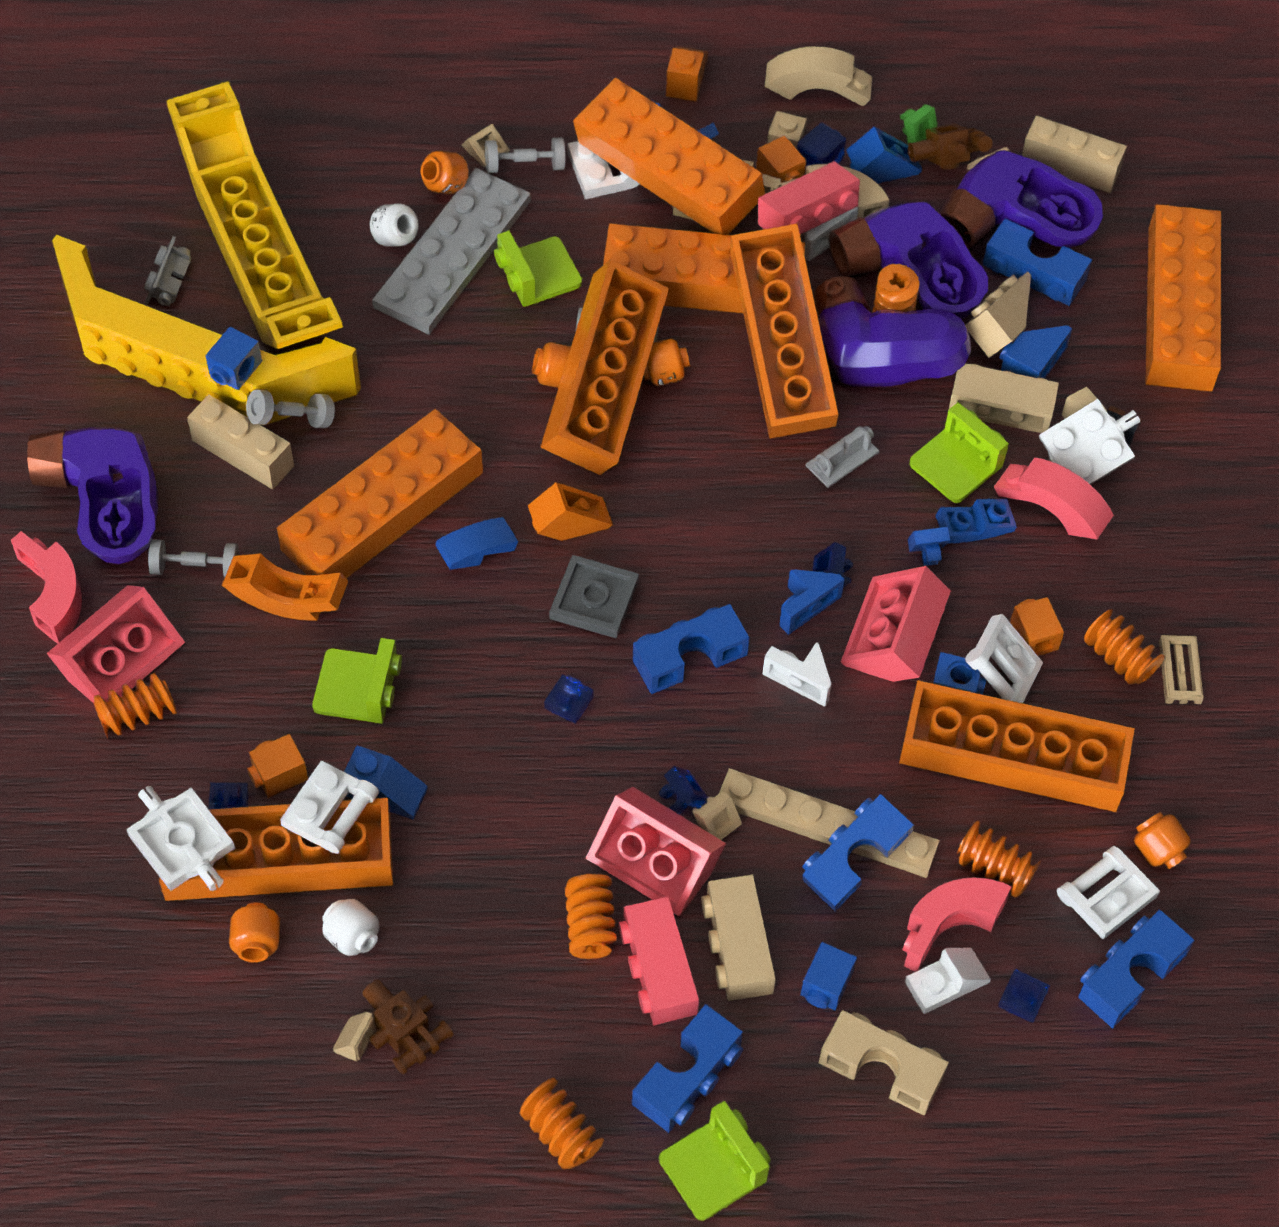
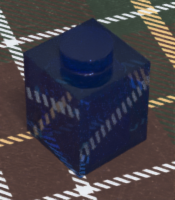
[796,122,846,172]

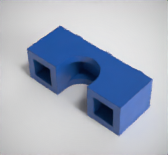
[983,219,1092,306]
[633,604,749,694]
[802,794,914,912]
[1078,910,1195,1029]
[632,1004,743,1133]

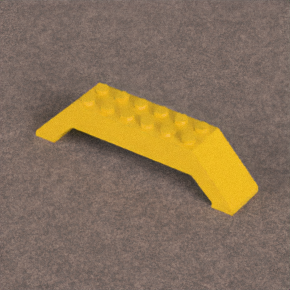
[166,82,343,349]
[52,235,361,426]

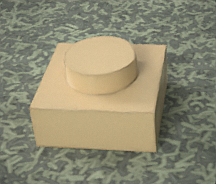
[767,111,807,150]

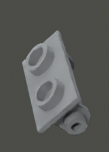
[143,236,192,306]
[805,426,879,488]

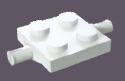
[1039,399,1141,485]
[126,786,235,891]

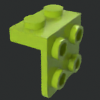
[494,231,582,307]
[909,402,1009,503]
[312,638,402,724]
[659,1101,770,1221]

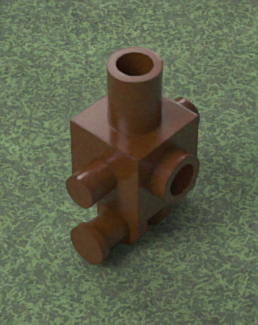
[908,123,992,169]
[362,979,454,1075]

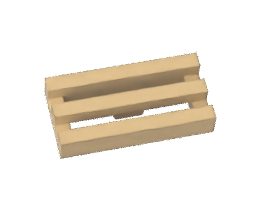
[1159,635,1204,704]

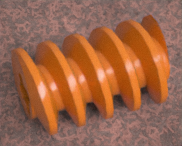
[872,264,920,313]
[1084,609,1165,685]
[94,673,177,739]
[957,820,1041,898]
[565,874,617,959]
[520,1078,604,1169]

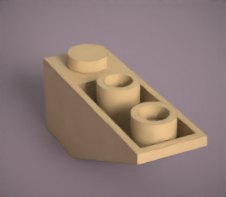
[965,272,1031,357]

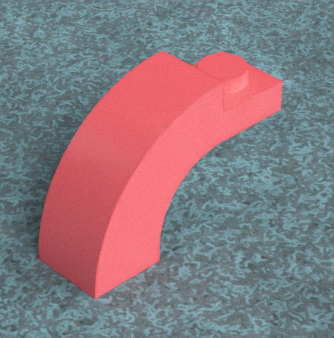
[994,457,1114,539]
[11,531,82,644]
[902,878,1012,972]

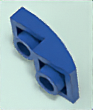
[935,499,1017,544]
[435,517,518,570]

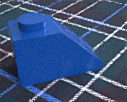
[846,127,923,184]
[1000,325,1072,379]
[344,745,428,820]

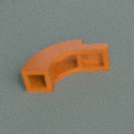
[222,553,348,621]

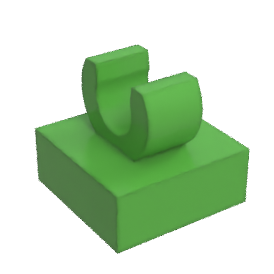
[900,104,938,144]

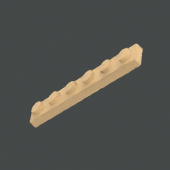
[719,768,940,878]

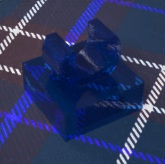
[813,542,853,587]
[544,674,594,724]
[658,766,708,814]
[208,782,249,810]
[998,969,1050,1023]

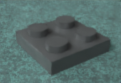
[549,555,639,639]

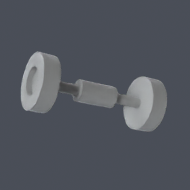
[485,137,565,173]
[246,389,335,428]
[148,539,239,578]

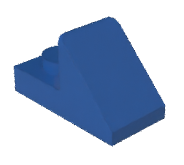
[779,569,845,635]

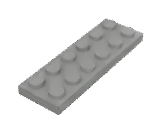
[372,168,531,335]

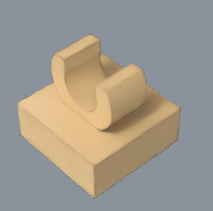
[692,791,742,840]

